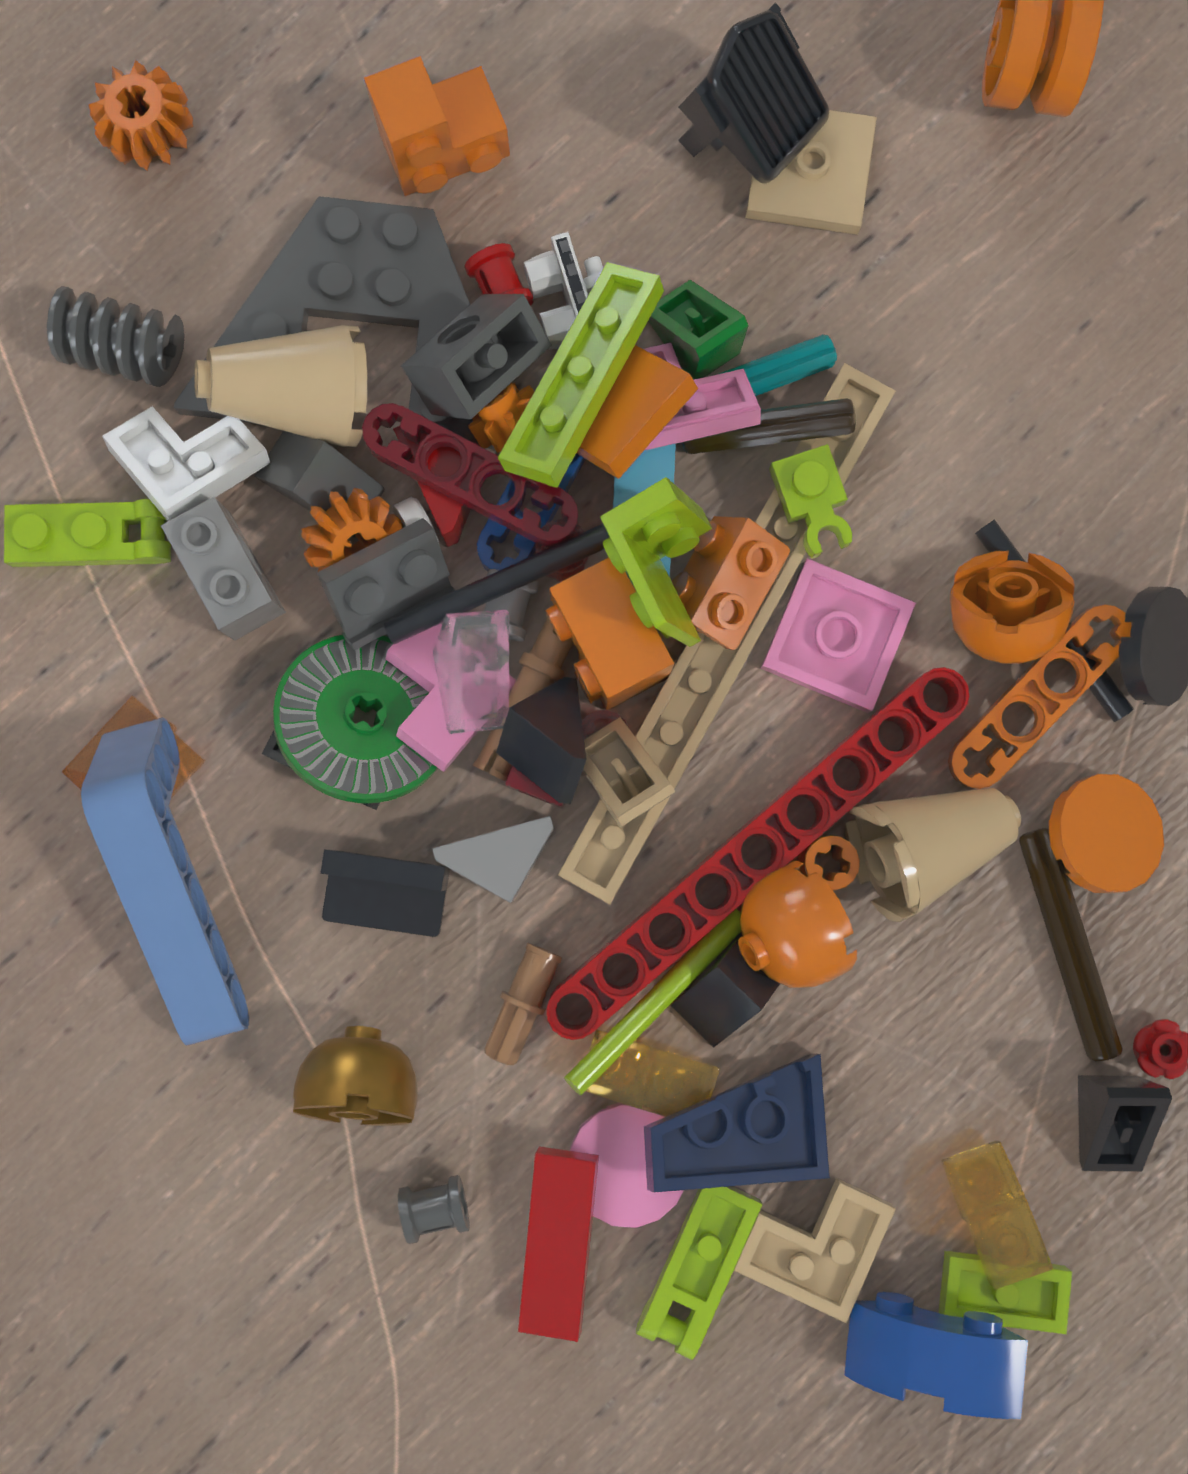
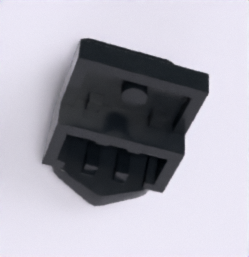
[678,2,829,184]

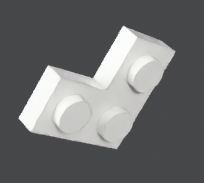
[102,406,270,521]

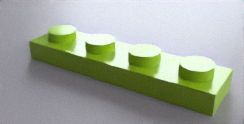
[498,262,664,488]

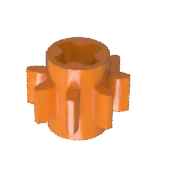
[468,382,534,453]

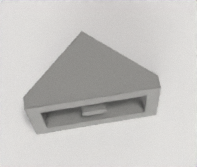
[432,816,554,903]

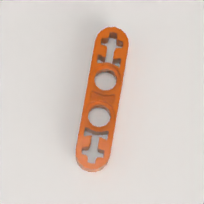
[948,604,1132,789]

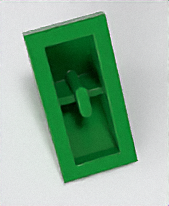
[648,280,749,380]

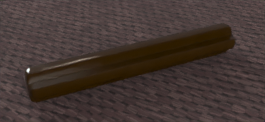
[1019,828,1123,1062]

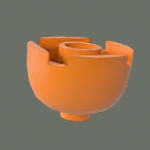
[950,551,1075,664]
[738,861,857,988]

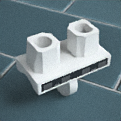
[524,232,603,350]

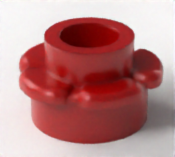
[1133,1019,1188,1079]

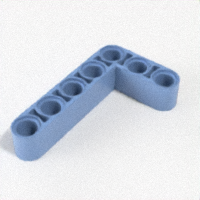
[81,717,249,1046]

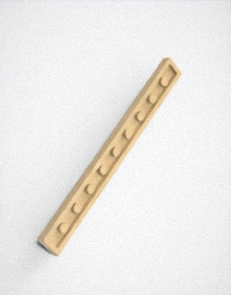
[558,363,896,904]

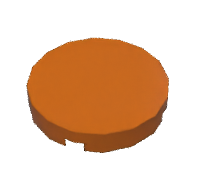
[1048,774,1164,893]

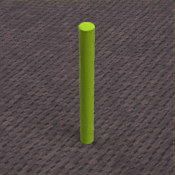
[564,909,741,1095]

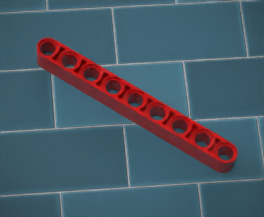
[546,667,970,1040]

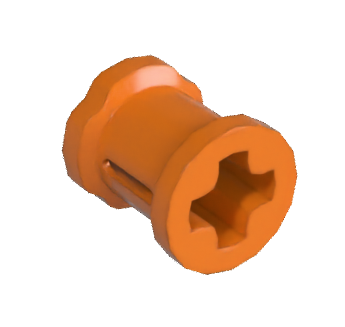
[797,836,860,890]

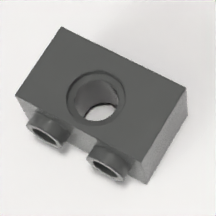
[401,294,552,419]

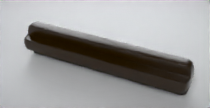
[682,398,856,454]

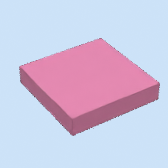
[760,558,916,713]

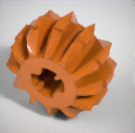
[88,60,194,171]
[301,487,403,572]

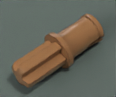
[484,943,562,1065]

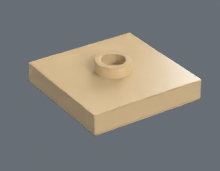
[745,110,877,235]

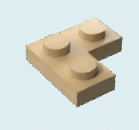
[734,1178,896,1323]

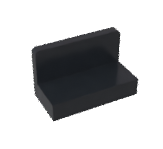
[320,849,450,937]

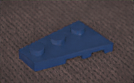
[644,1053,830,1193]

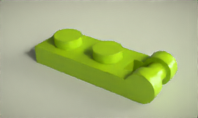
[4,499,171,567]
[635,1186,763,1360]

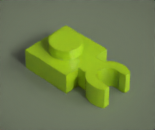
[769,444,852,559]

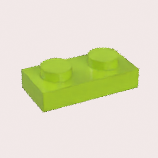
[938,1251,1072,1335]

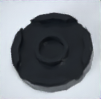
[1119,587,1188,706]

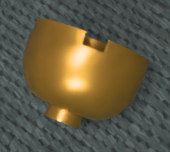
[293,1026,418,1126]

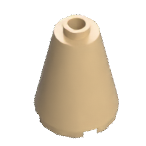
[194,325,367,447]
[845,788,1021,922]

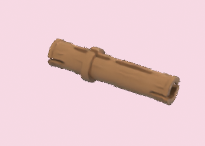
[473,617,574,781]

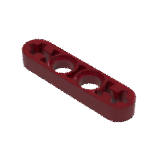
[362,403,578,547]

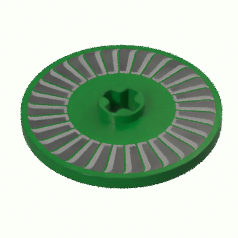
[273,634,438,803]

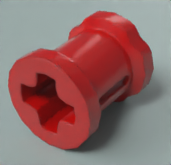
[464,243,534,306]

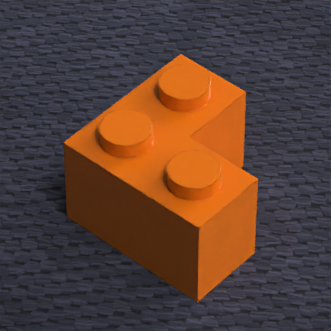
[364,56,510,196]
[545,557,675,711]

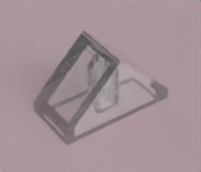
[433,610,509,734]

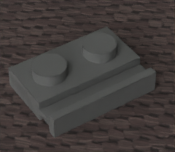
[317,518,455,651]

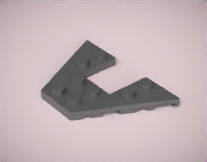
[174,196,495,449]

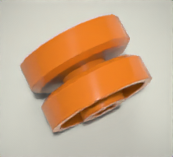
[982,0,1104,117]

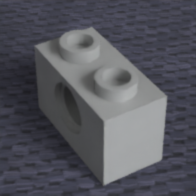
[161,497,286,640]

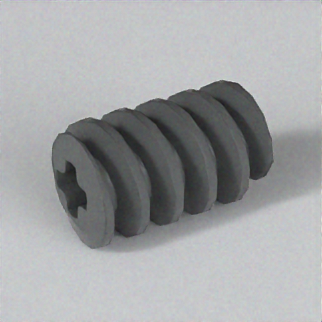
[47,286,185,387]

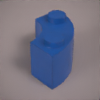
[844,1292,1028,1419]

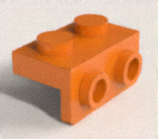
[672,516,790,650]

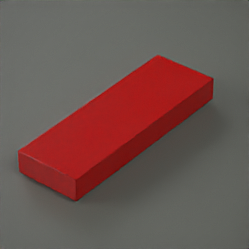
[518,1146,599,1342]

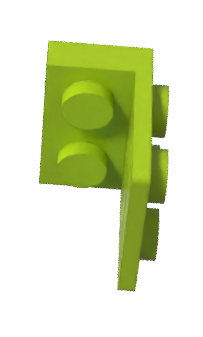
[600,477,713,647]

